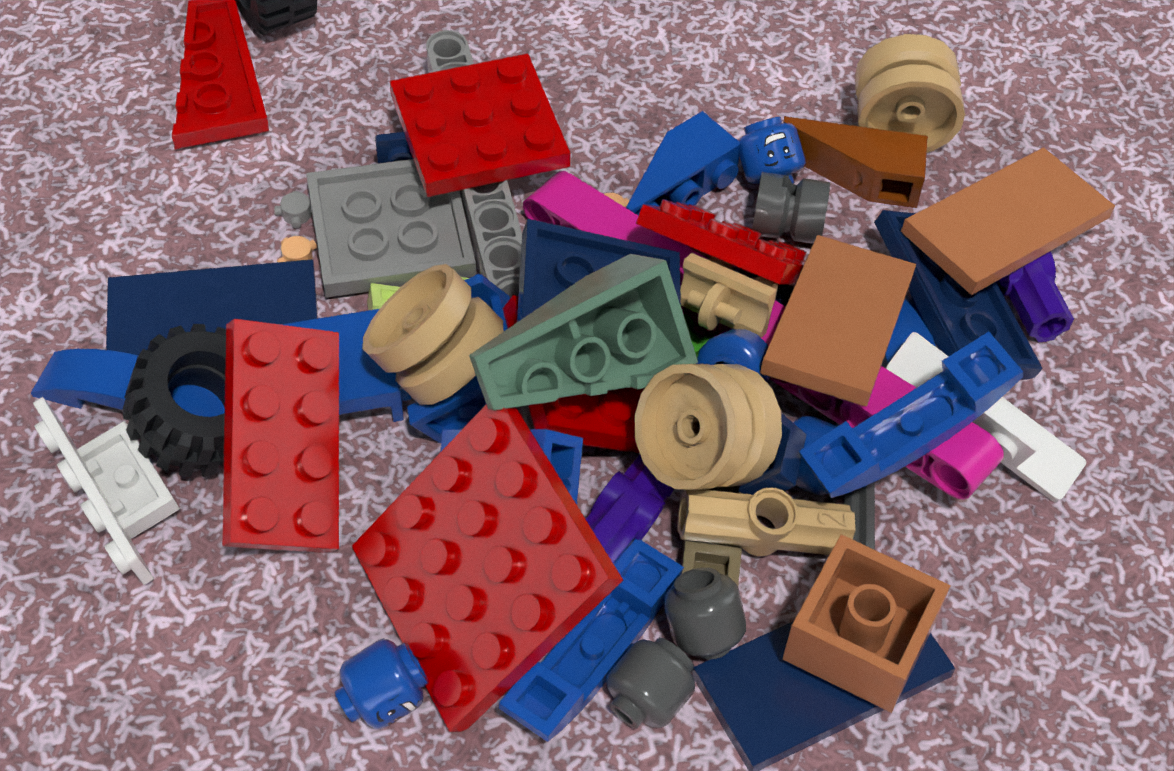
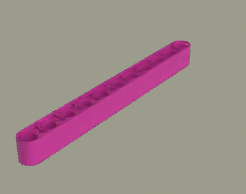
[523,171,1004,500]

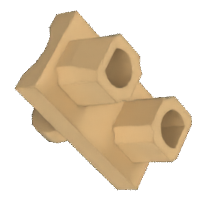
[680,253,778,338]

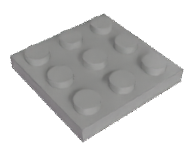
[306,159,476,298]

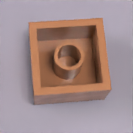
[783,534,951,713]

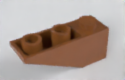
[783,116,928,208]

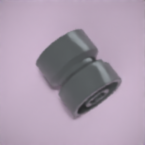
[752,172,830,244]

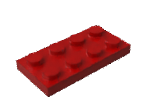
[222,319,339,553]

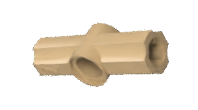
[677,488,855,556]

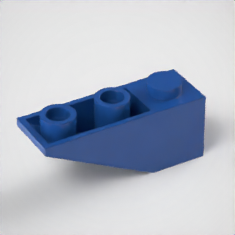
[626,111,740,216]

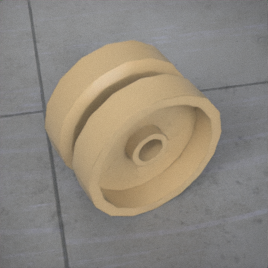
[855,34,965,153]
[362,264,504,405]
[635,364,782,490]

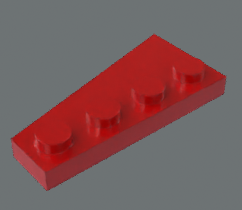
[172,0,269,149]

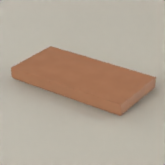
[901,147,1115,295]
[760,235,916,407]

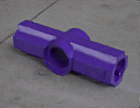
[996,251,1074,343]
[585,455,674,565]

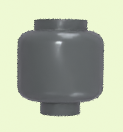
[664,567,746,659]
[606,637,695,729]

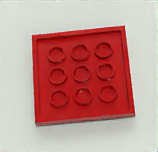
[352,404,623,732]

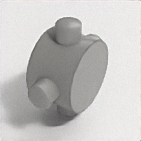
[274,191,312,228]

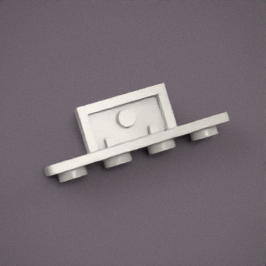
[885,332,1086,502]
[33,397,180,585]

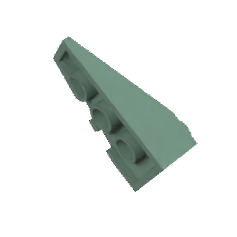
[469,254,698,410]

